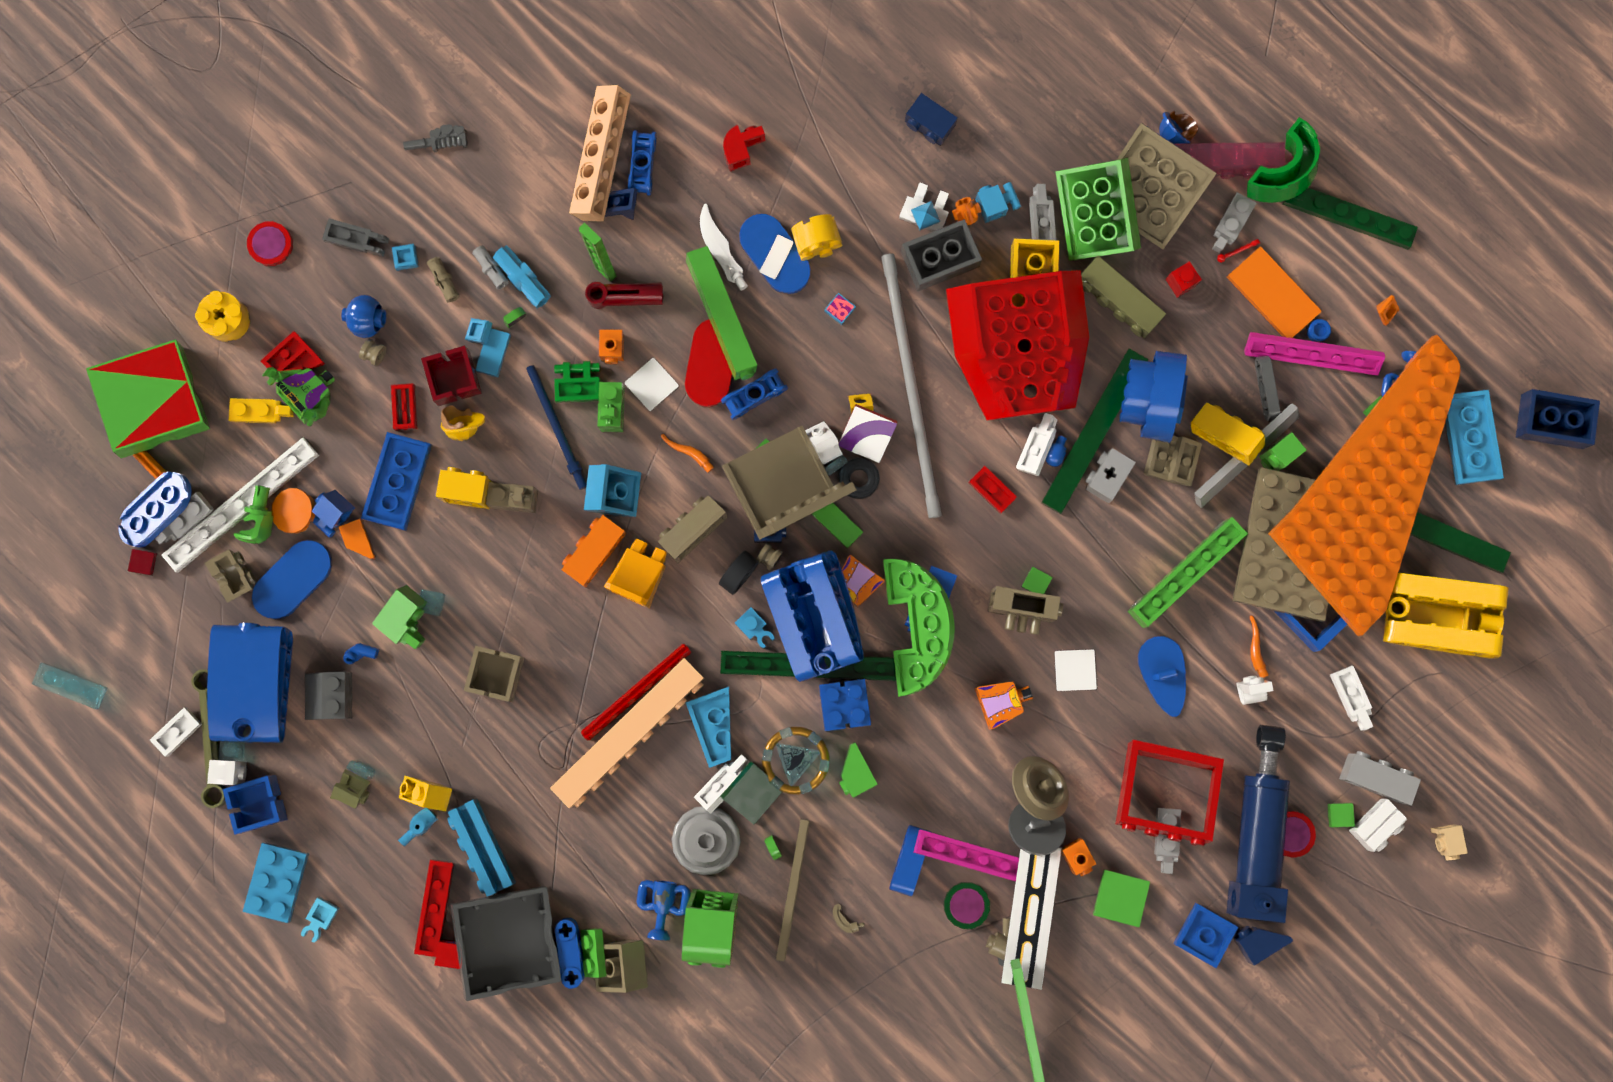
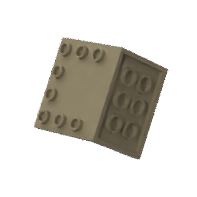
[722,426,856,540]

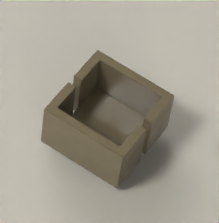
[464,646,525,702]

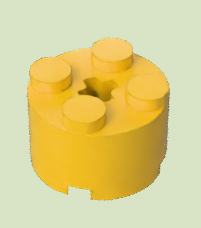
[791,214,842,261]
[195,291,250,342]

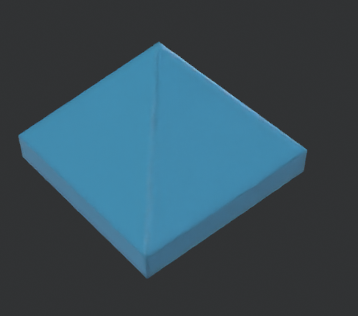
[911,201,940,231]

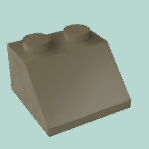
[595,940,648,993]

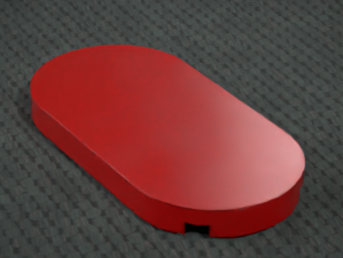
[685,319,732,407]

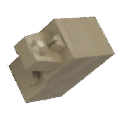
[486,482,538,513]

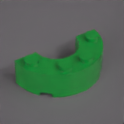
[1247,117,1320,203]

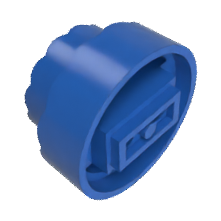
[1120,351,1188,443]

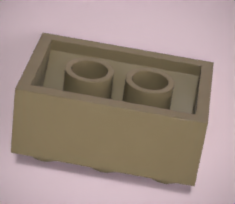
[658,495,728,564]

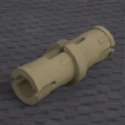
[427,257,460,303]

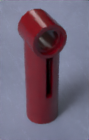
[585,282,663,309]

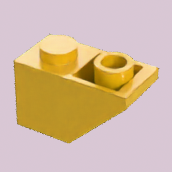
[399,776,452,811]

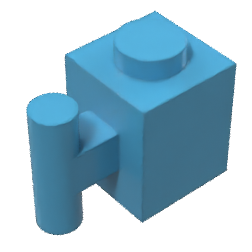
[975,182,1021,223]

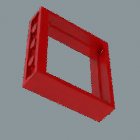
[1115,739,1224,846]

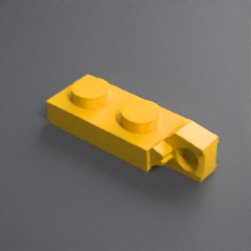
[228,398,294,423]

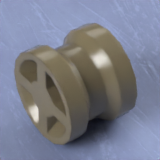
[359,338,387,366]
[757,542,783,571]

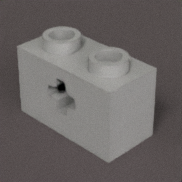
[1085,448,1136,504]

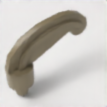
[833,904,865,933]

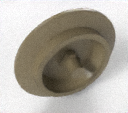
[1012,756,1069,821]

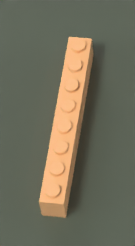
[550,658,705,808]

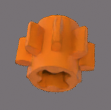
[952,197,982,225]

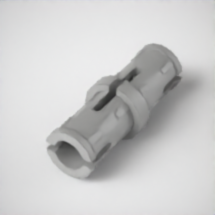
[472,245,509,290]

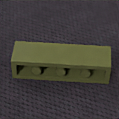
[1081,256,1166,339]

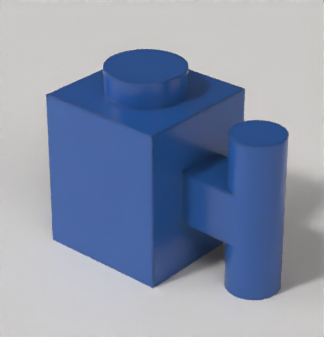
[312,490,355,538]

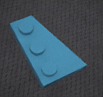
[686,687,731,768]

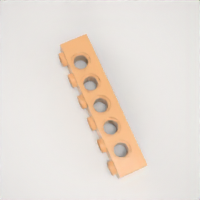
[569,85,631,221]

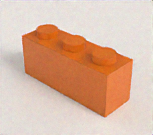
[561,515,627,588]

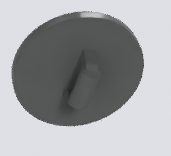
[1008,804,1066,856]

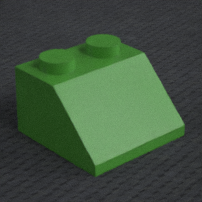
[839,742,878,798]

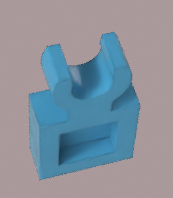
[735,608,775,648]

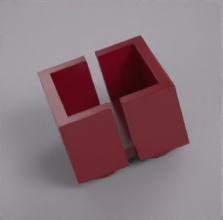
[421,345,482,406]

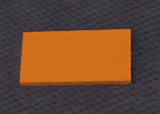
[1227,246,1322,338]

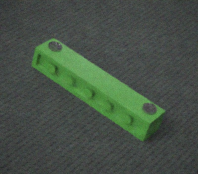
[1127,517,1248,628]

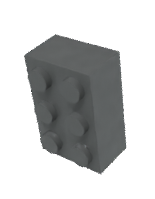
[901,219,982,291]

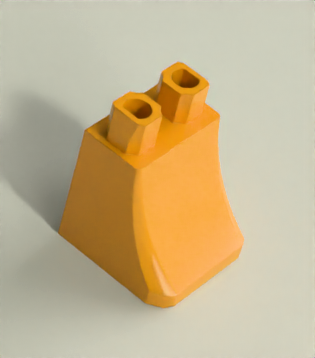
[604,538,667,608]

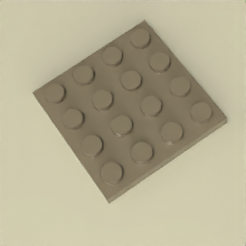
[1117,123,1217,249]

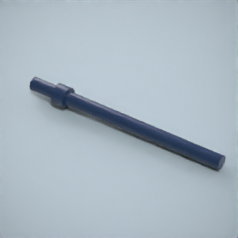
[526,365,587,490]

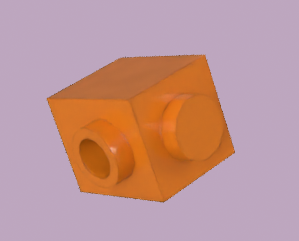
[599,330,624,365]
[1061,838,1096,876]

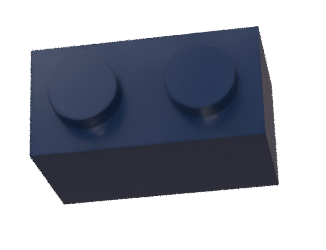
[905,93,958,146]

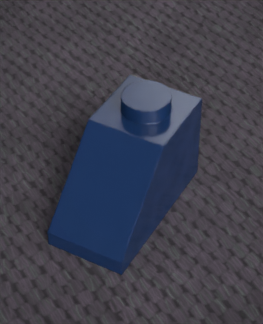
[1233,926,1293,966]

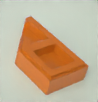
[339,519,376,560]

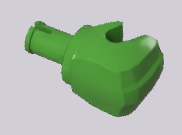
[234,485,273,544]

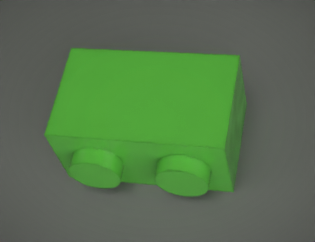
[1259,432,1307,471]

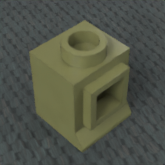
[330,769,370,809]

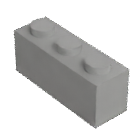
[1339,751,1421,806]

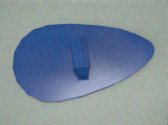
[1138,636,1186,717]

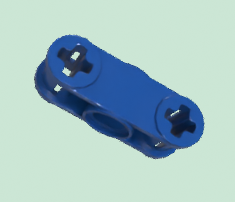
[628,130,657,196]
[721,368,788,420]
[555,917,585,989]

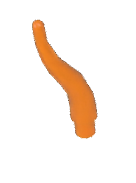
[661,434,714,473]
[1250,615,1269,678]

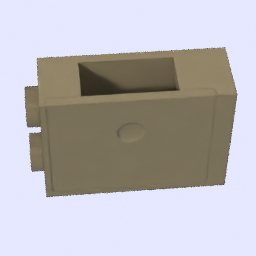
[988,586,1063,635]

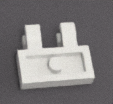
[899,183,949,232]

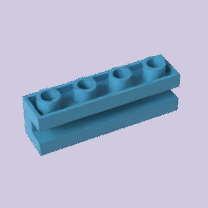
[447,799,516,897]

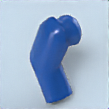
[343,643,379,664]

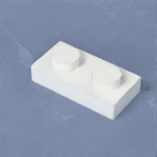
[150,708,202,757]

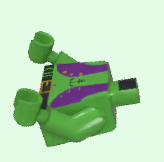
[262,367,335,427]

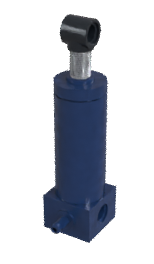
[1226,725,1290,923]

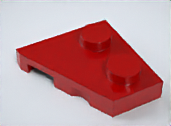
[260,331,325,371]

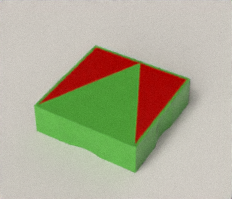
[86,339,210,459]

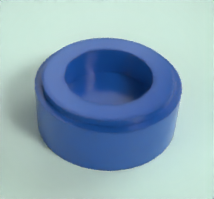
[1307,319,1331,342]

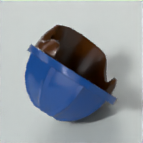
[1159,111,1199,146]

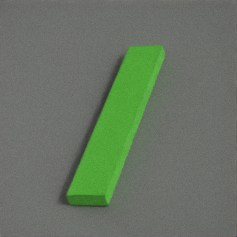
[579,222,617,282]
[757,439,863,549]
[1010,959,1045,1082]

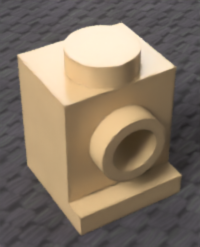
[1431,824,1468,861]

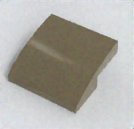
[1144,436,1202,487]

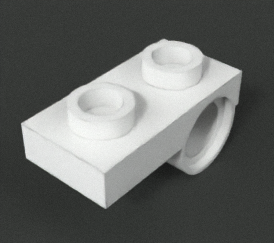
[1236,676,1273,705]

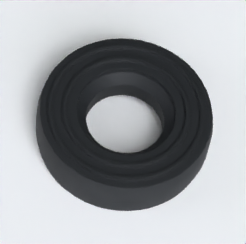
[839,458,880,499]

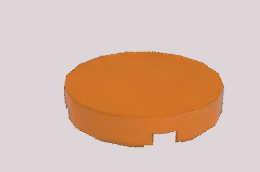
[271,488,315,534]

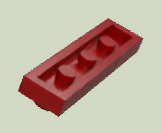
[414,859,455,957]

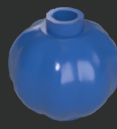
[341,295,386,338]

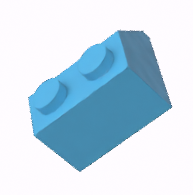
[584,464,641,517]

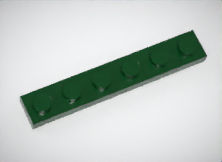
[1282,188,1418,250]

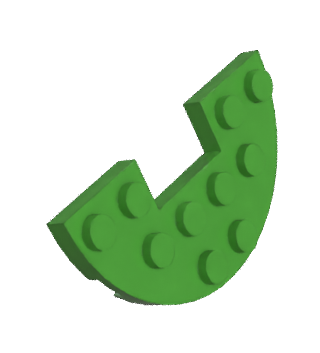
[883,559,955,697]

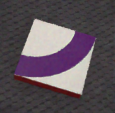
[838,404,897,463]

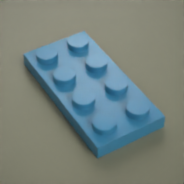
[1445,390,1504,485]

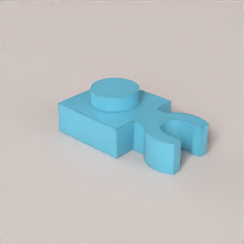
[301,897,339,942]

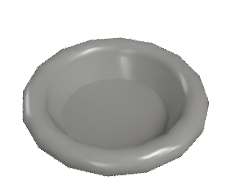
[672,806,741,876]

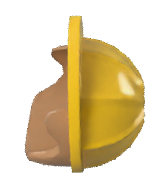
[441,405,485,441]

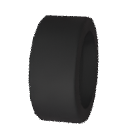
[719,550,759,595]

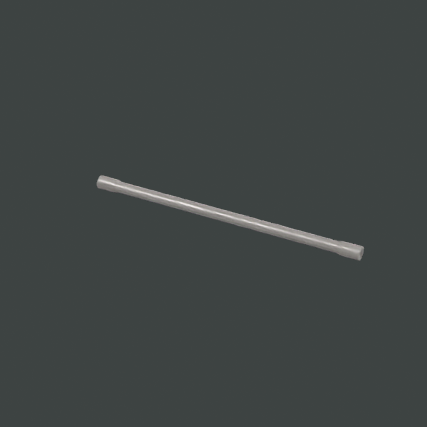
[881,254,942,519]

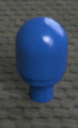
[1046,436,1067,467]

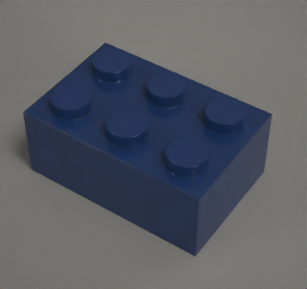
[1516,389,1600,449]

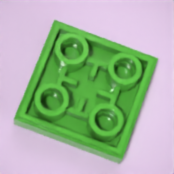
[1093,869,1150,927]

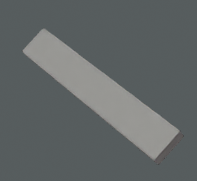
[1194,403,1299,508]

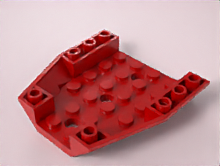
[946,270,1090,421]

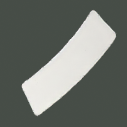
[760,235,793,279]

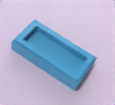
[475,328,511,378]

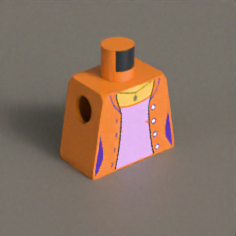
[842,555,885,608]
[974,681,1033,730]

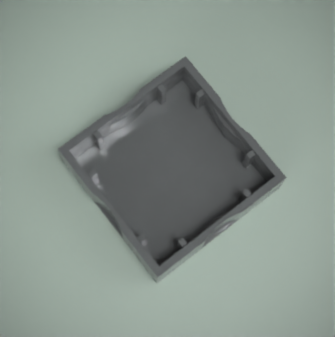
[450,886,562,1001]

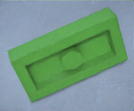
[581,928,606,978]

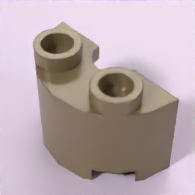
[205,549,257,603]

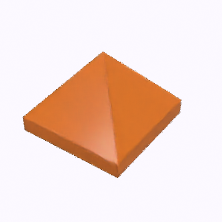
[1376,295,1400,326]

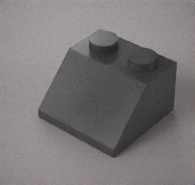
[305,672,352,720]

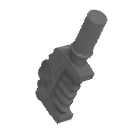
[403,124,467,152]

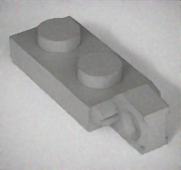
[1029,184,1056,241]
[1212,192,1256,253]
[155,492,214,544]
[1154,808,1181,874]

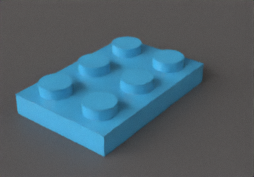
[242,842,309,923]

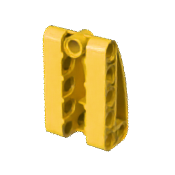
[1383,573,1509,658]

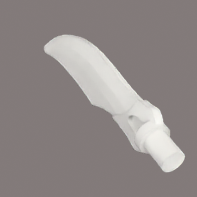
[700,204,748,291]

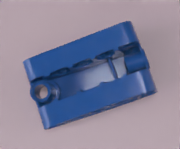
[761,550,864,682]
[207,623,293,743]

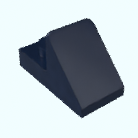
[605,188,638,220]

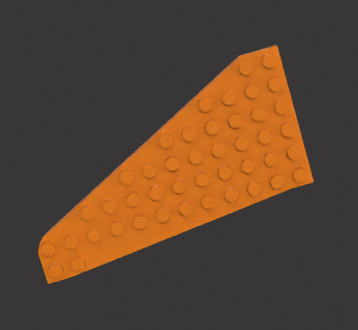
[1268,335,1460,636]

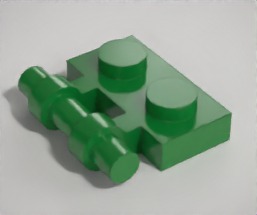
[554,361,600,403]

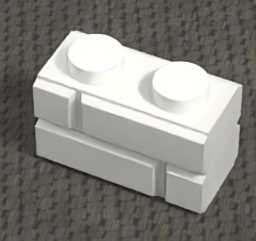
[1349,798,1407,852]

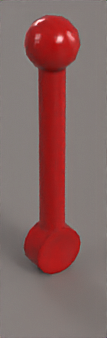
[1217,239,1261,263]

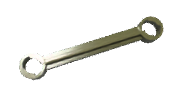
[191,669,226,808]

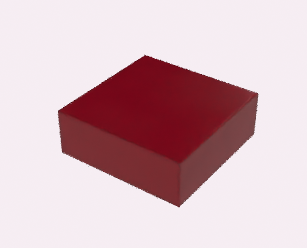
[127,549,157,576]

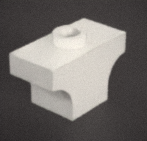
[805,421,843,464]
[207,760,247,785]

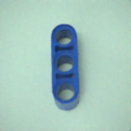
[889,825,932,897]

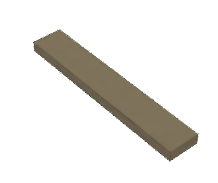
[776,818,810,961]

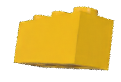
[1191,402,1265,466]

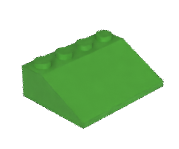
[1055,158,1141,261]

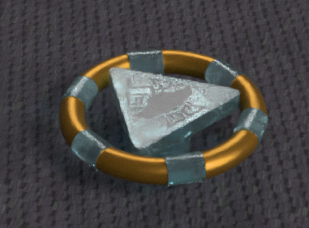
[762,727,830,795]

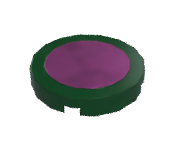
[944,882,990,929]

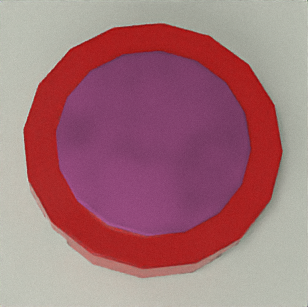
[247,221,293,266]
[1284,811,1316,858]

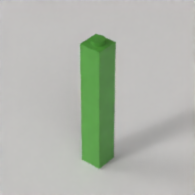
[686,246,757,380]

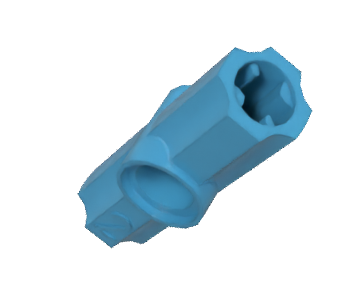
[492,245,551,308]

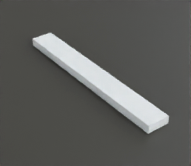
[162,438,319,573]

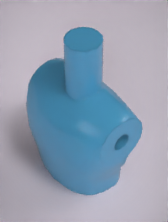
[398,808,438,847]

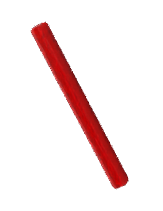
[581,644,691,741]

